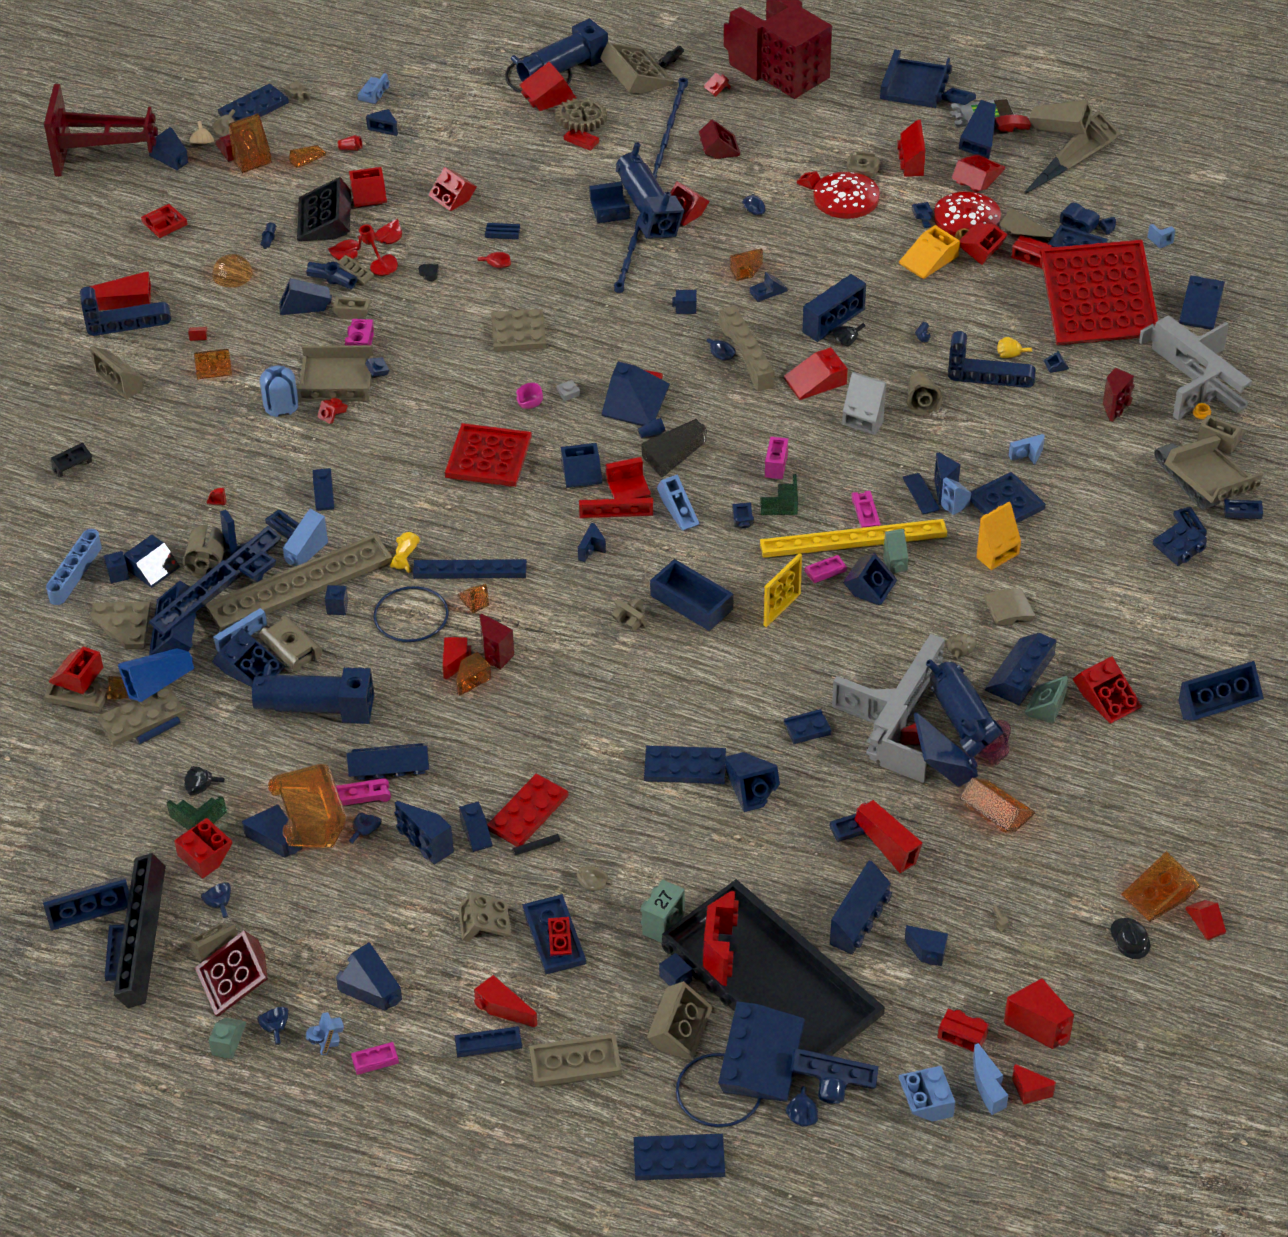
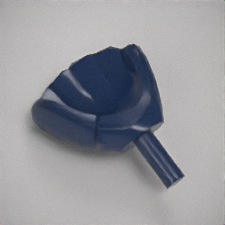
[742,194,766,215]
[707,338,736,361]
[349,812,382,844]
[201,882,231,918]
[257,1007,289,1045]
[786,1086,818,1127]

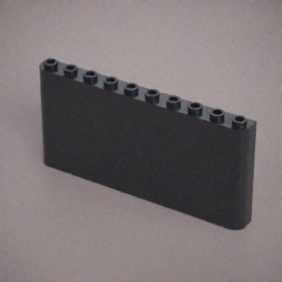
[662,879,885,1056]

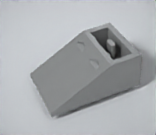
[842,372,886,435]

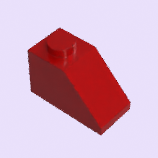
[442,637,472,679]

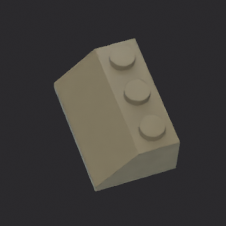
[90,346,144,400]
[646,981,713,1059]

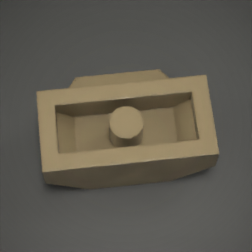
[333,296,370,320]

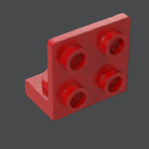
[606,457,651,499]

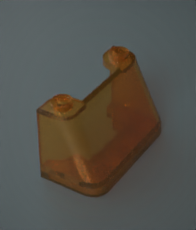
[268,764,346,848]

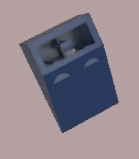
[212,628,286,687]
[394,801,454,865]

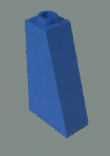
[118,648,194,702]

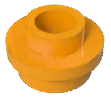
[1193,403,1211,419]

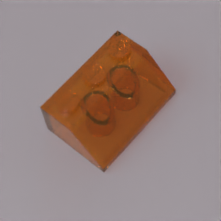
[960,778,1035,833]

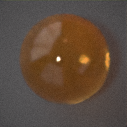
[212,254,253,288]

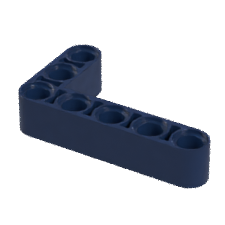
[80,287,171,336]
[948,331,1036,388]

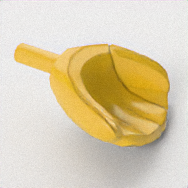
[997,337,1032,358]

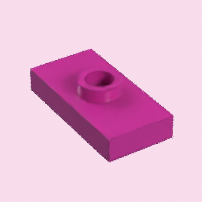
[805,555,847,584]
[351,1042,399,1075]

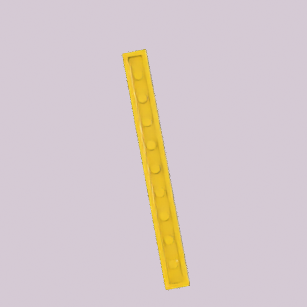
[760,519,947,558]

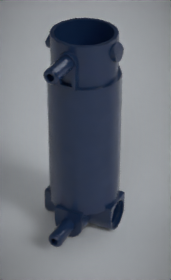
[926,659,1004,757]

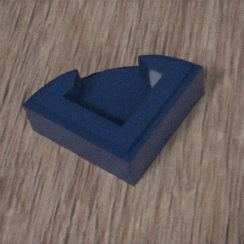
[1099,217,1116,235]

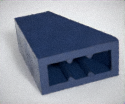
[149,127,189,170]
[279,278,332,315]
[242,804,303,858]

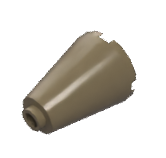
[907,371,943,416]

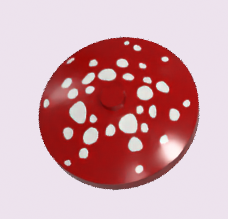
[813,172,880,219]
[934,191,1001,237]

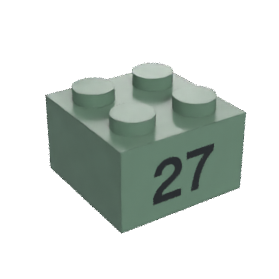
[640,879,685,943]

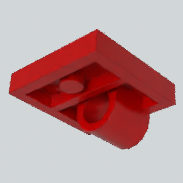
[141,204,188,238]

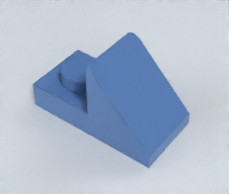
[1009,434,1045,465]

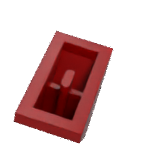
[1186,900,1226,940]
[1012,1064,1056,1105]

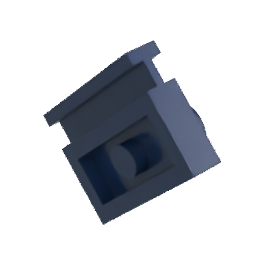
[784,709,831,744]

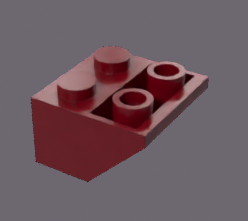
[1103,367,1135,422]

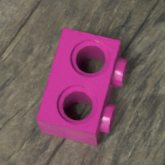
[345,319,374,346]
[765,436,789,479]

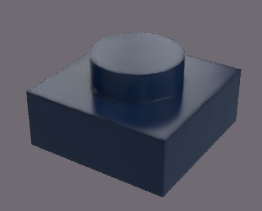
[365,357,390,376]

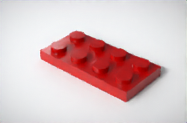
[487,773,569,847]

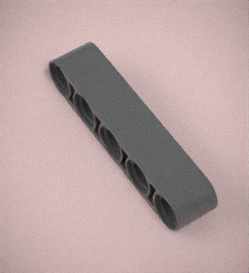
[1154,443,1221,510]

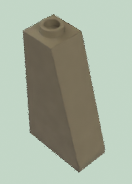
[1029,100,1093,134]

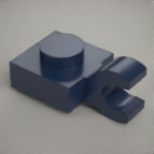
[912,202,933,228]

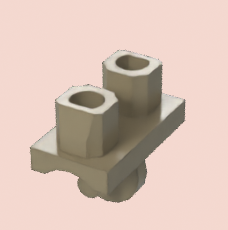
[612,598,648,632]

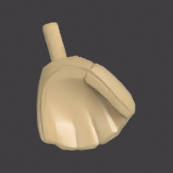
[189,121,214,145]

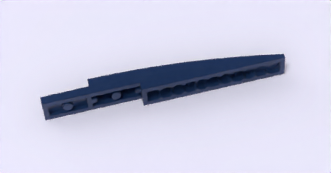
[149,526,282,635]

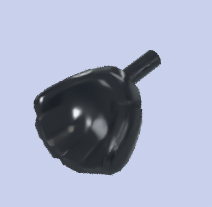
[832,323,866,347]
[184,766,225,796]

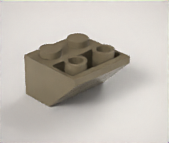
[1197,415,1246,454]

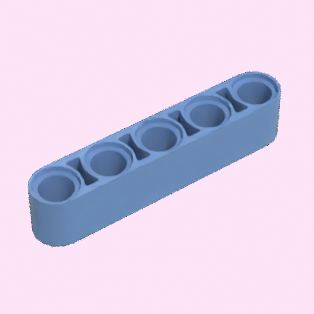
[46,529,102,605]

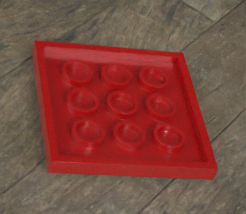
[444,423,532,487]

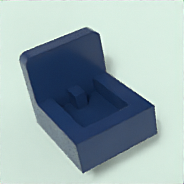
[732,502,754,529]

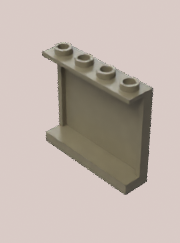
[297,345,374,402]
[1164,435,1264,503]

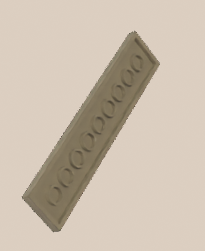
[205,534,393,632]

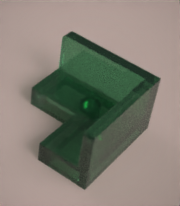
[760,474,798,515]
[166,796,227,830]

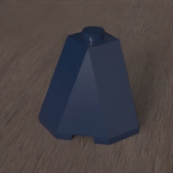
[725,752,780,812]
[336,942,402,1011]

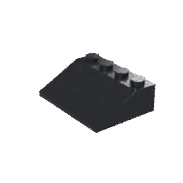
[297,177,351,241]

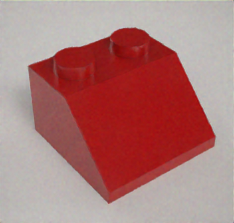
[670,181,710,226]

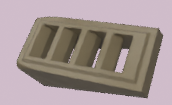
[337,255,374,285]

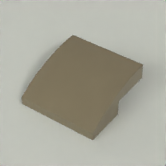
[984,589,1035,625]

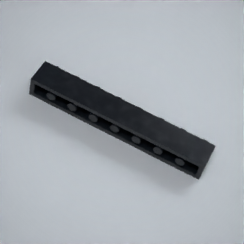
[114,853,166,1009]

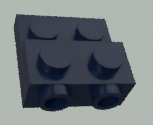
[1153,521,1207,566]

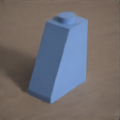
[283,509,328,567]

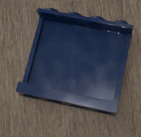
[880,49,952,108]

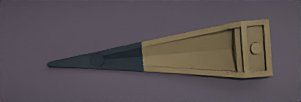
[1025,111,1121,194]

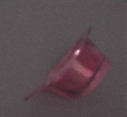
[978,720,1011,765]

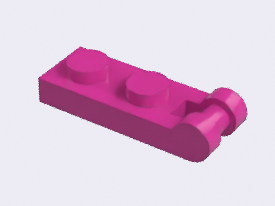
[851,490,881,528]
[332,779,391,807]

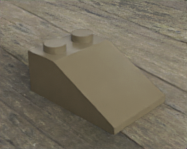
[1000,207,1054,237]

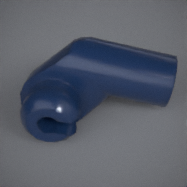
[915,322,931,343]

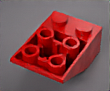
[1073,656,1142,724]

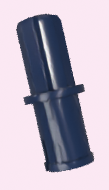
[260,222,277,249]

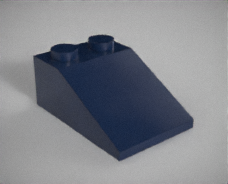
[1179,275,1225,330]

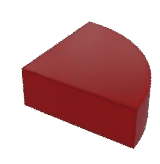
[207,488,227,505]

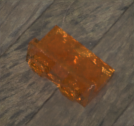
[194,349,232,380]

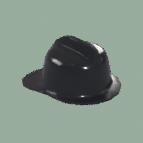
[1110,918,1151,959]

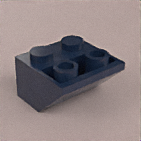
[560,443,602,488]

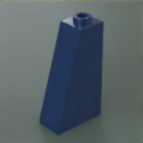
[958,100,996,159]

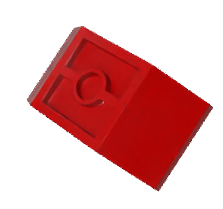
[703,891,739,986]

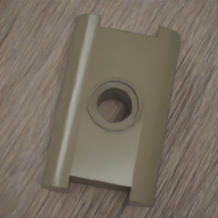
[259,616,322,672]

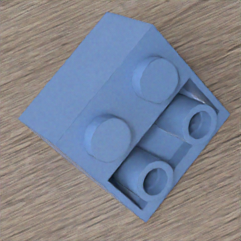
[899,1066,955,1121]

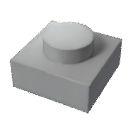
[556,380,580,401]

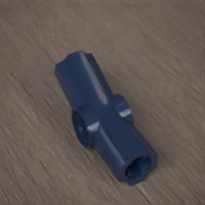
[306,261,357,289]

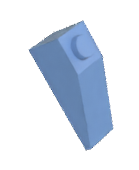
[657,474,699,531]

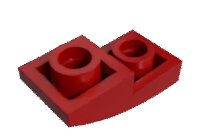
[994,115,1031,132]
[548,917,572,956]

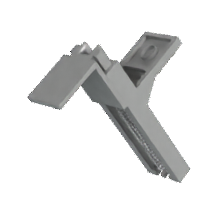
[832,634,945,783]

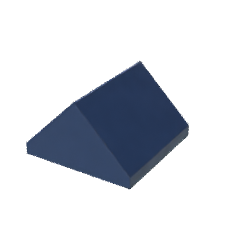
[934,452,961,505]

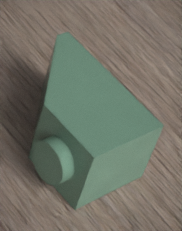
[883,529,908,573]
[209,1018,246,1059]

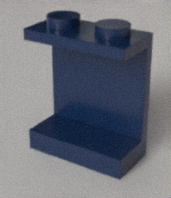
[589,181,630,224]

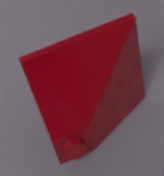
[195,930,268,1017]

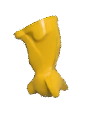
[390,532,420,573]

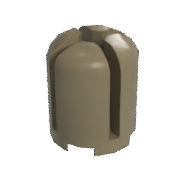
[183,525,225,578]

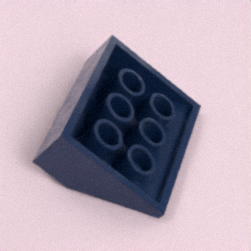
[718,1001,805,1102]

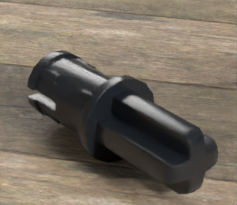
[658,46,684,68]

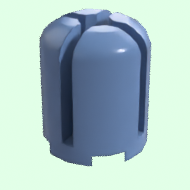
[260,365,298,417]

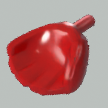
[478,252,511,268]

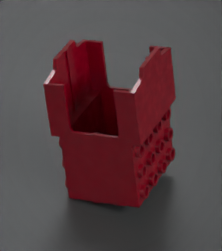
[723,0,832,99]

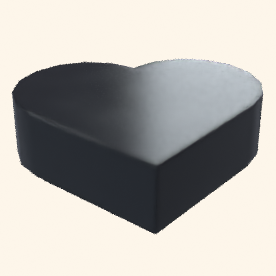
[418,264,439,281]

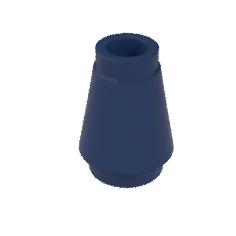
[638,418,666,439]

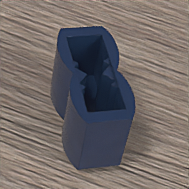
[1059,202,1100,233]

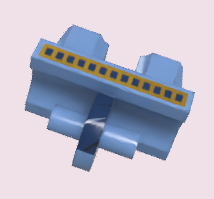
[306,1012,344,1055]

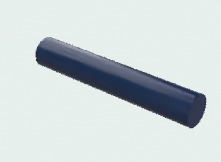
[136,716,181,745]

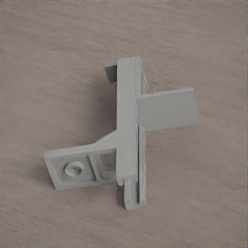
[1139,315,1252,420]

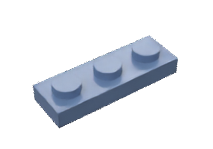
[213,608,267,652]

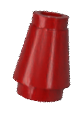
[338,135,363,151]

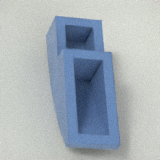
[973,1043,1008,1115]

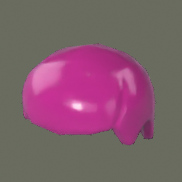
[516,383,543,409]

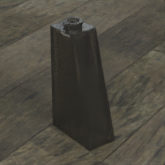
[641,419,707,478]

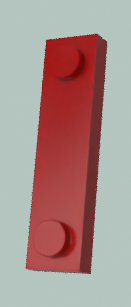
[579,498,653,518]

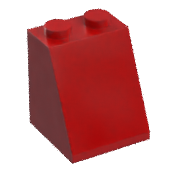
[519,62,576,111]
[1004,978,1074,1049]

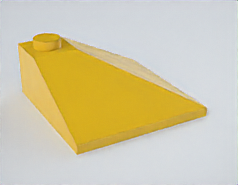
[764,553,802,627]

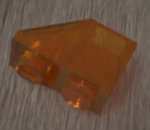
[730,248,763,281]
[456,652,492,696]

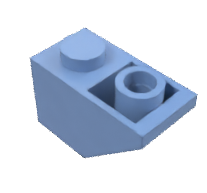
[941,477,971,515]

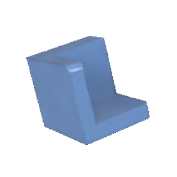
[1148,224,1175,248]

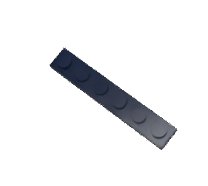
[413,559,527,579]

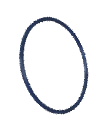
[374,586,449,642]
[676,1053,762,1127]

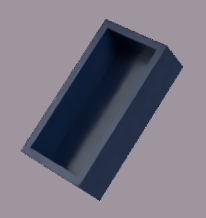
[650,559,734,631]

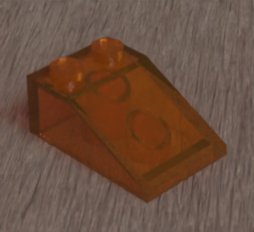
[228,113,272,174]
[1121,851,1201,922]

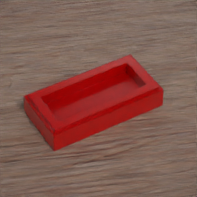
[563,129,599,151]

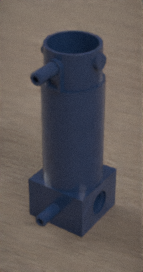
[511,18,608,82]
[616,142,684,239]
[252,664,375,724]

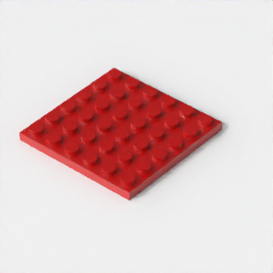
[1040,240,1158,345]

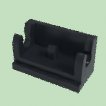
[51,442,92,478]

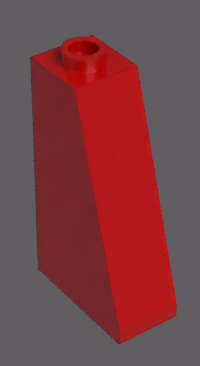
[89,271,151,311]
[854,800,923,873]

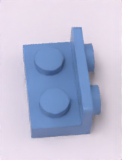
[357,73,390,104]

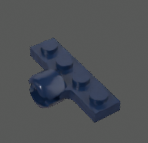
[790,1048,879,1104]

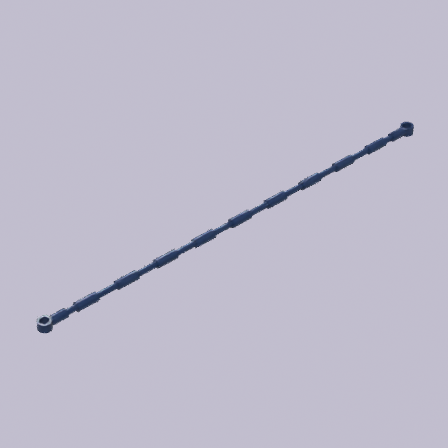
[614,77,688,293]

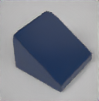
[1043,351,1069,373]

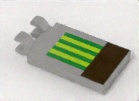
[950,99,1014,127]

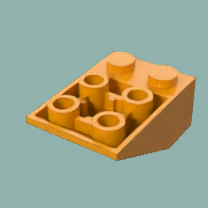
[899,225,960,279]
[976,502,1021,570]

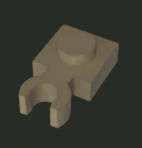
[284,81,311,103]

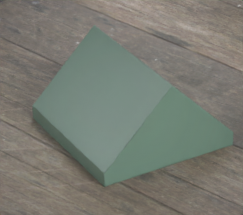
[1024,676,1068,724]

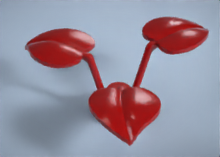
[328,219,402,276]

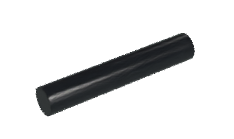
[512,834,560,856]

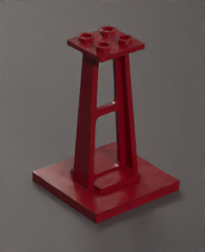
[44,84,158,177]

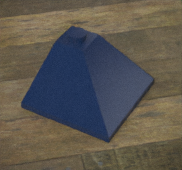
[602,361,670,426]
[913,713,978,787]

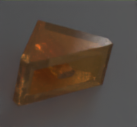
[457,584,489,613]

